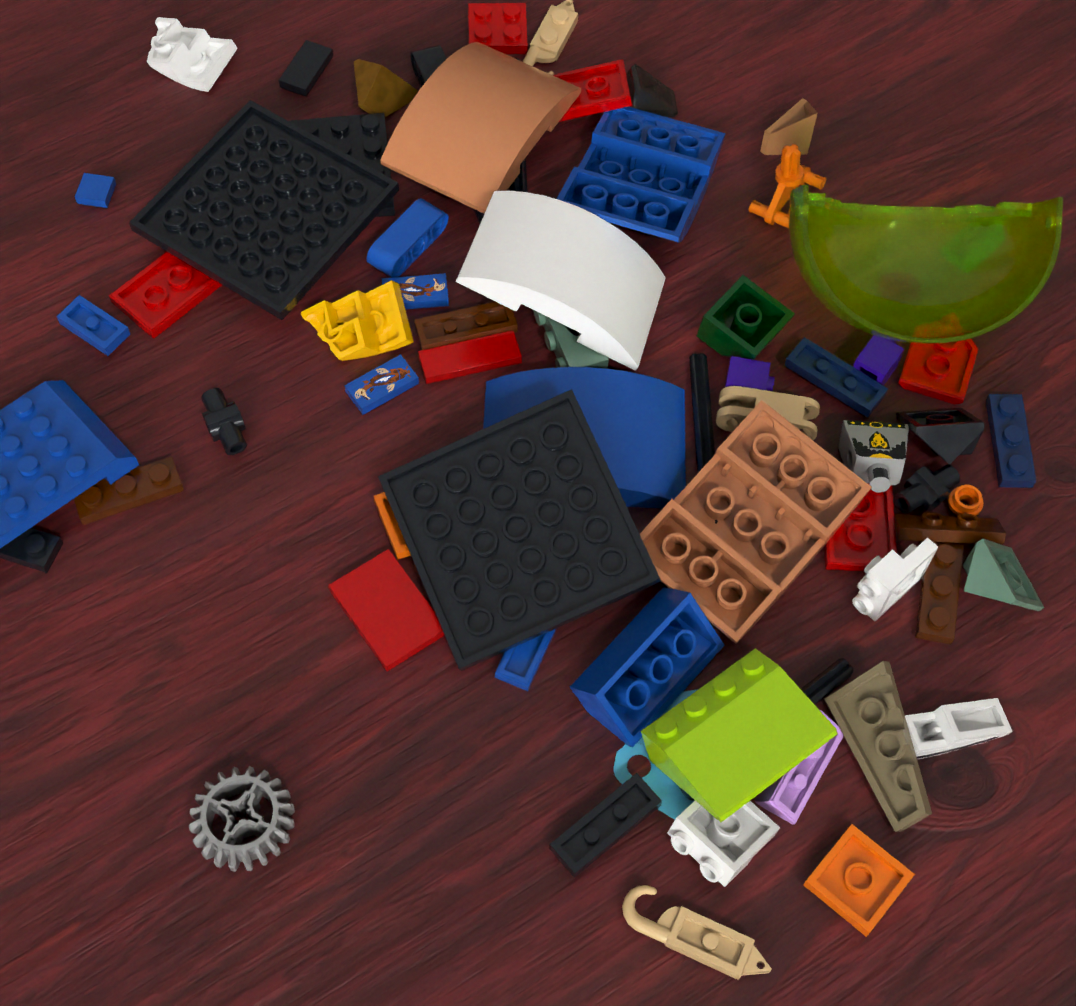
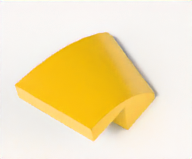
[301,280,414,361]

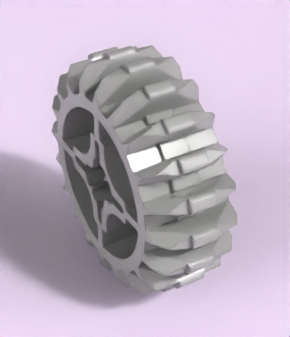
[189,766,295,872]

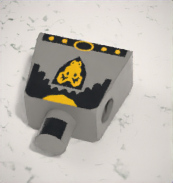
[838,420,909,493]

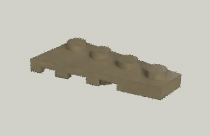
[825,661,932,832]

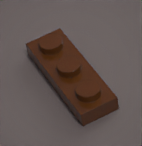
[414,302,518,350]
[74,456,184,525]
[915,542,964,645]

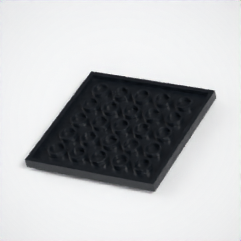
[129,100,399,320]
[378,389,661,671]

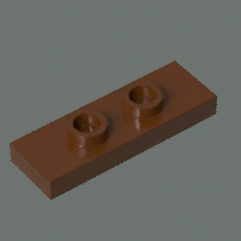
[894,512,1006,545]

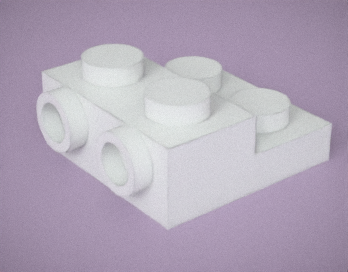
[852,537,938,621]
[667,801,780,887]

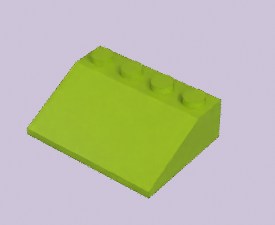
[641,648,837,822]

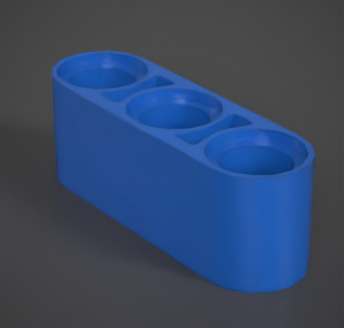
[366,198,449,278]

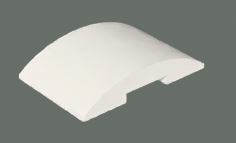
[456,191,666,371]

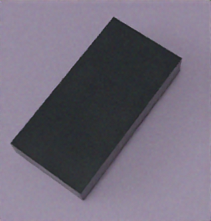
[279,40,333,97]

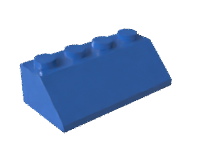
[570,587,724,748]

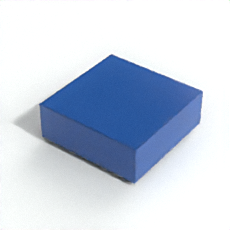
[75,173,116,208]

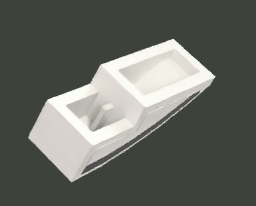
[905,698,1013,759]

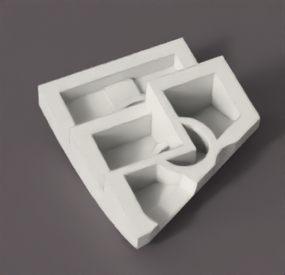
[147,17,238,92]

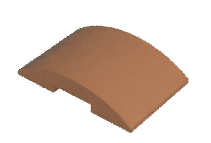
[380,42,581,214]
[640,400,872,644]

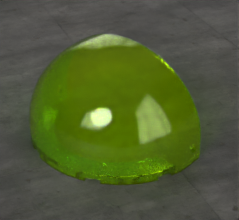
[789,185,1063,344]

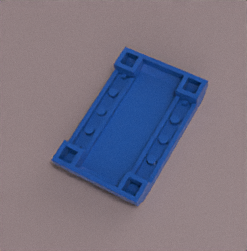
[0,380,139,548]

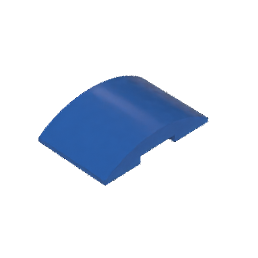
[557,107,726,242]
[483,367,686,508]

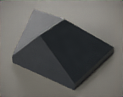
[896,408,984,465]

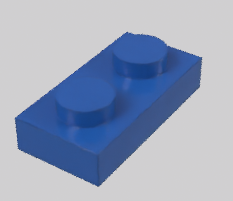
[56,295,130,356]

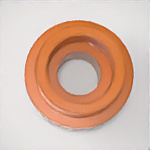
[948,485,984,516]

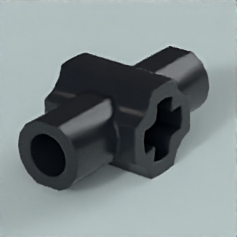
[201,388,247,455]
[894,464,960,514]

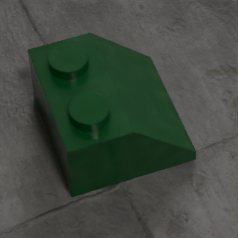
[696,275,795,359]

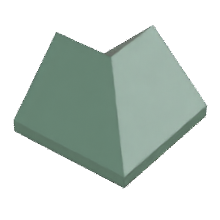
[962,539,1045,611]

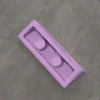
[754,710,844,824]

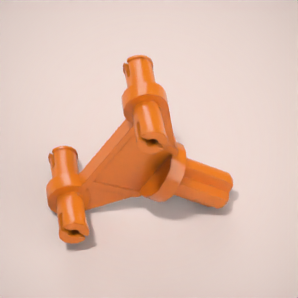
[749,144,826,230]

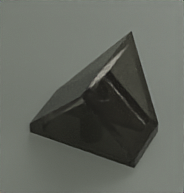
[626,64,678,118]

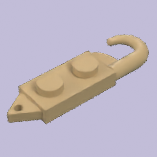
[522,0,578,75]
[622,885,772,980]

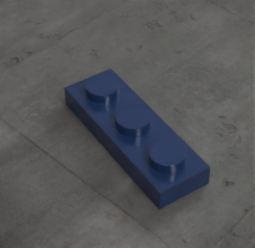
[784,337,888,418]
[986,394,1036,488]

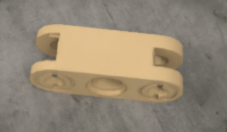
[716,386,820,440]

